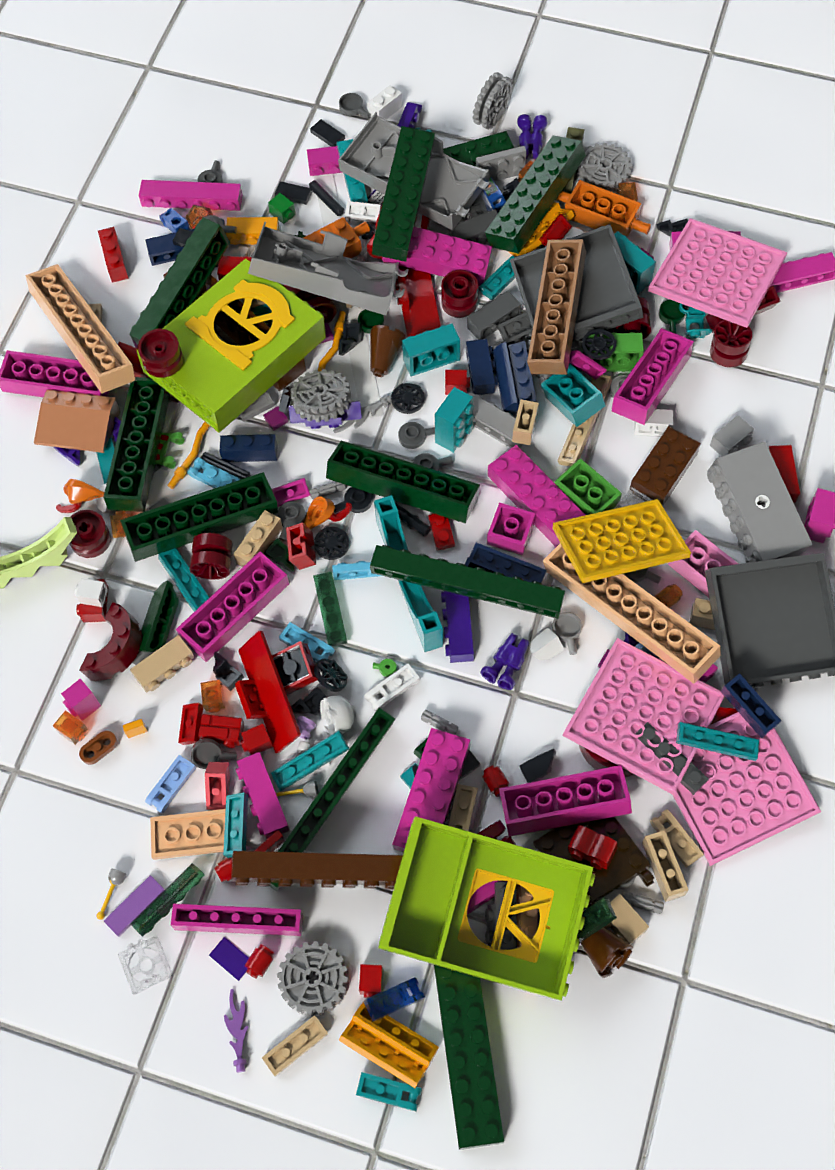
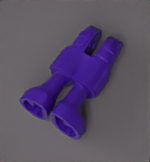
[517,114,548,159]
[480,633,529,690]

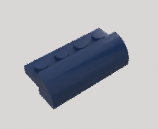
[493,341,538,415]
[465,542,547,583]

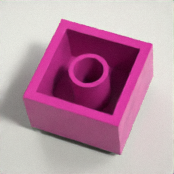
[804,488,835,544]
[487,503,535,555]

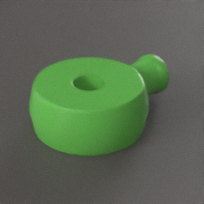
[372,659,397,677]

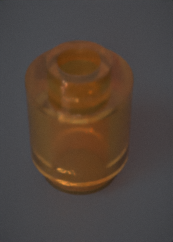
[654,584,683,608]

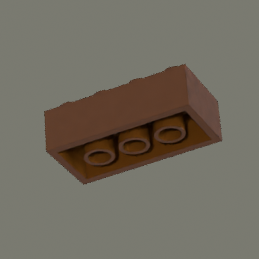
[629,426,701,506]

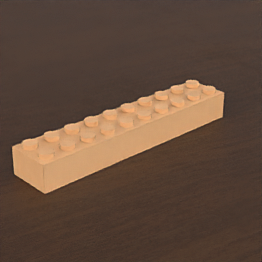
[25,264,135,393]
[543,543,721,684]

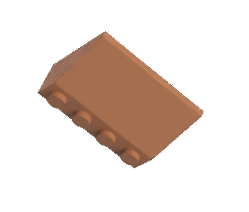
[34,390,120,453]

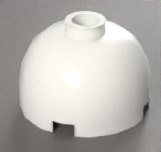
[320,696,356,736]

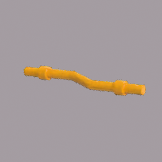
[318,311,346,372]
[167,421,210,489]

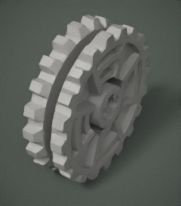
[472,72,513,130]
[576,143,632,193]
[291,369,351,422]
[277,941,349,1016]

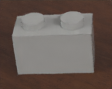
[710,415,754,456]

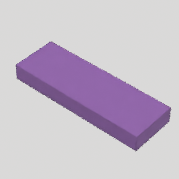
[104,875,165,937]

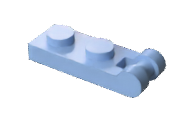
[145,755,196,813]

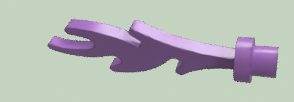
[224,989,248,1073]

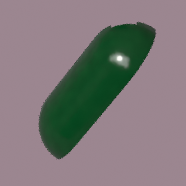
[139,580,179,653]

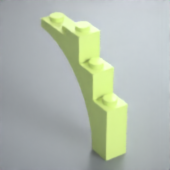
[0,517,77,589]

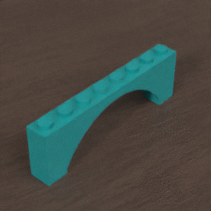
[374,495,443,652]

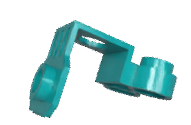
[679,303,712,339]

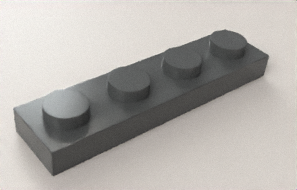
[635,722,709,795]

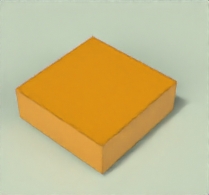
[123,719,147,738]

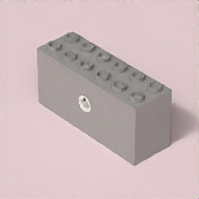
[707,441,813,563]

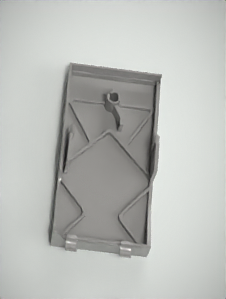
[338,112,490,231]
[248,222,408,316]

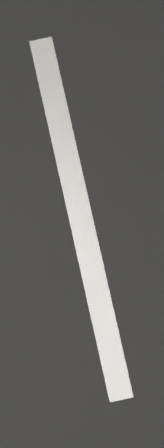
[313,174,383,418]

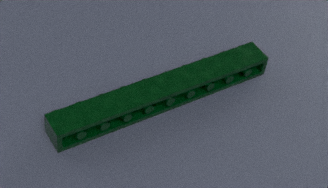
[370,545,565,619]
[270,708,396,891]

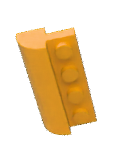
[508,202,574,257]
[339,1001,439,1088]

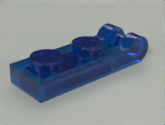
[364,977,426,1022]

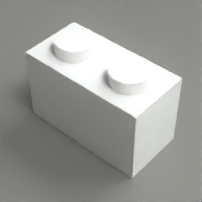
[367,85,402,120]

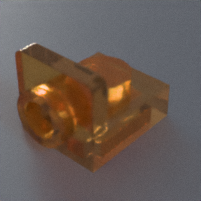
[110,511,131,538]

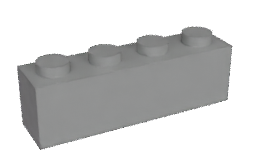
[468,392,523,448]

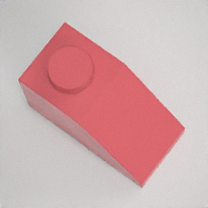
[205,762,230,810]

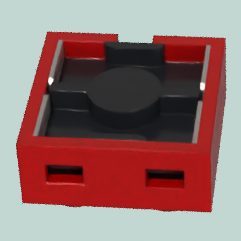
[272,641,317,695]

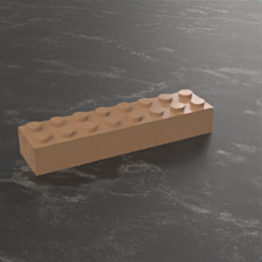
[527,239,586,375]

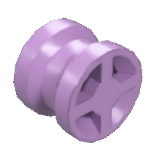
[297,716,316,740]

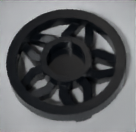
[582,329,616,360]
[391,383,425,414]
[314,526,349,560]
[314,659,348,692]

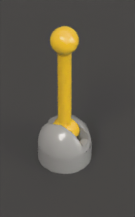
[275,780,319,797]
[96,868,127,920]

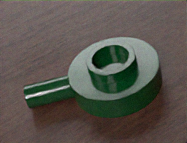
[658,299,686,334]
[358,309,384,334]

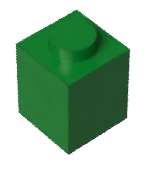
[268,193,296,224]

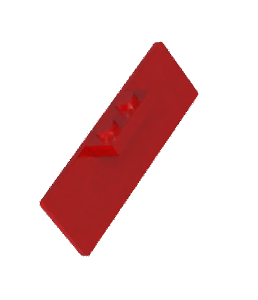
[395,265,441,337]
[235,631,301,753]

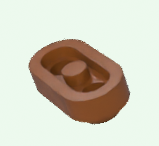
[79,731,117,765]

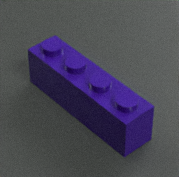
[441,591,474,663]

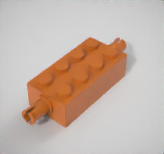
[557,180,651,238]
[303,217,370,258]

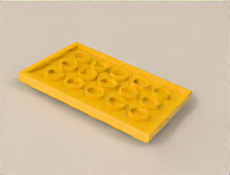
[552,499,691,583]

